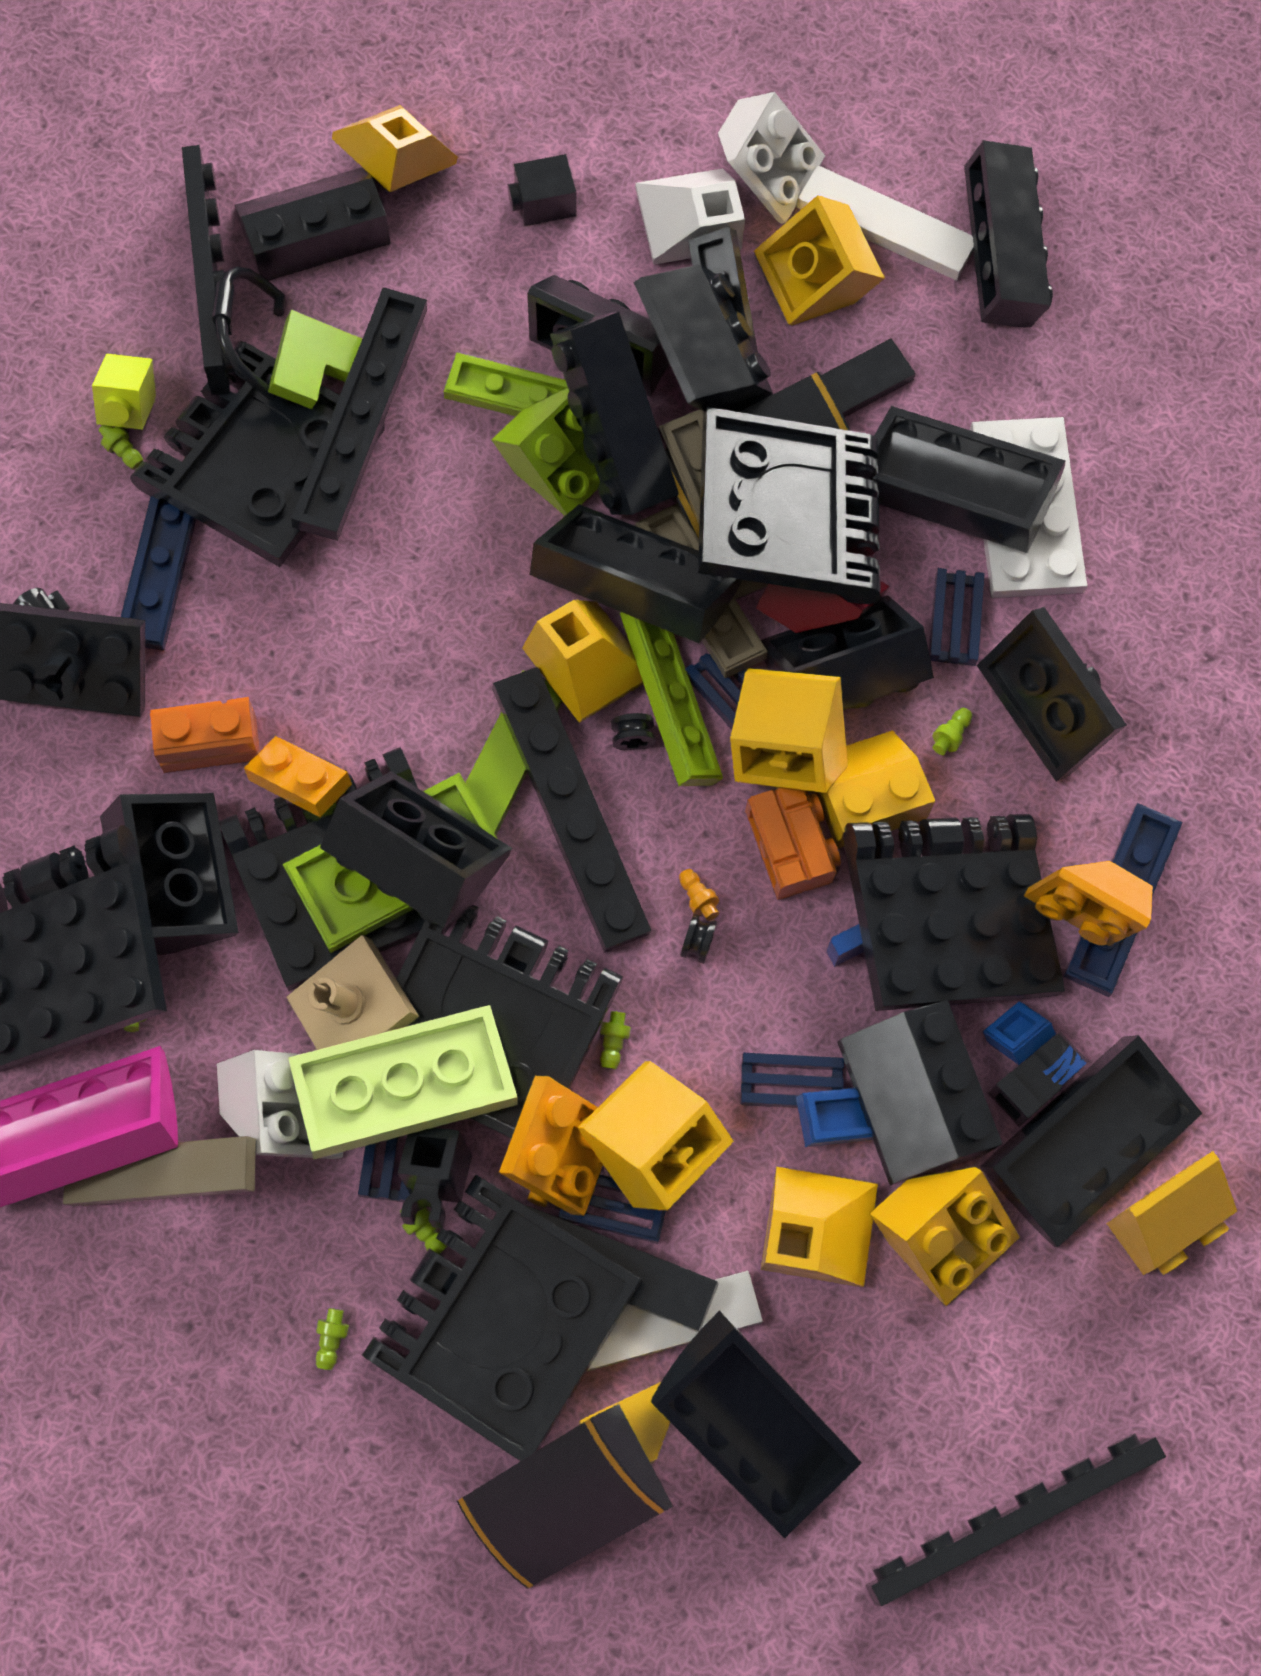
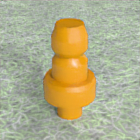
[679,869,719,921]

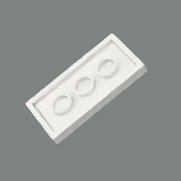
[970,417,1087,598]

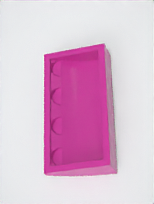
[0,1046,178,1207]

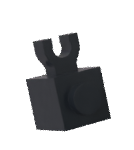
[398,1128,472,1229]

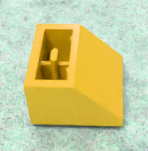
[730,668,848,793]
[577,1061,734,1211]

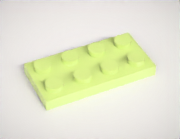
[288,1005,518,1159]

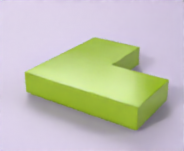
[268,310,362,409]

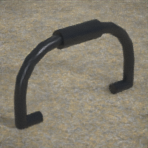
[212,266,286,400]

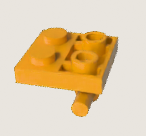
[499,1076,603,1216]

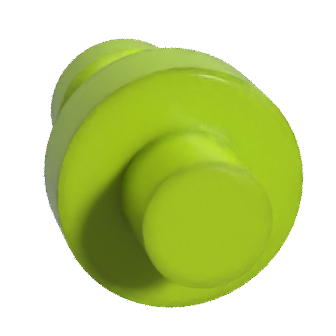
[98,425,144,470]
[932,707,973,755]
[600,1011,631,1069]
[400,1207,448,1254]
[316,1308,349,1370]

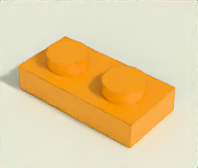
[244,736,352,817]

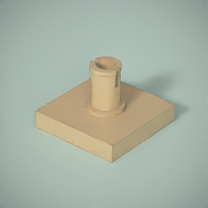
[286,935,419,1050]

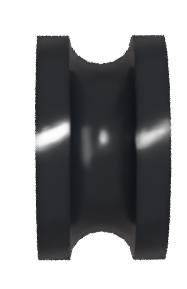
[611,713,656,751]
[680,914,717,964]

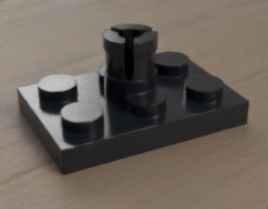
[0,603,145,717]
[976,607,1127,782]

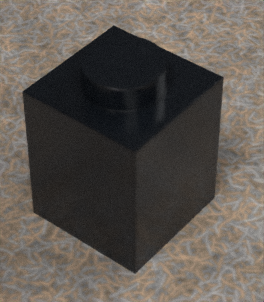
[507,154,576,226]

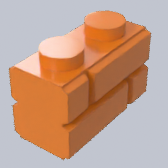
[150,697,260,773]
[745,787,841,900]

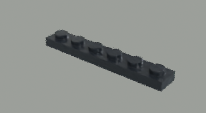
[181,145,236,395]
[291,287,427,541]
[492,667,652,953]
[865,1433,1166,1607]

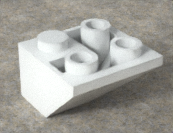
[718,92,825,224]
[635,169,745,264]
[217,1050,343,1159]

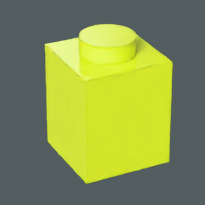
[92,354,156,430]

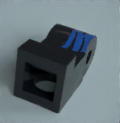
[988,1032,1089,1127]

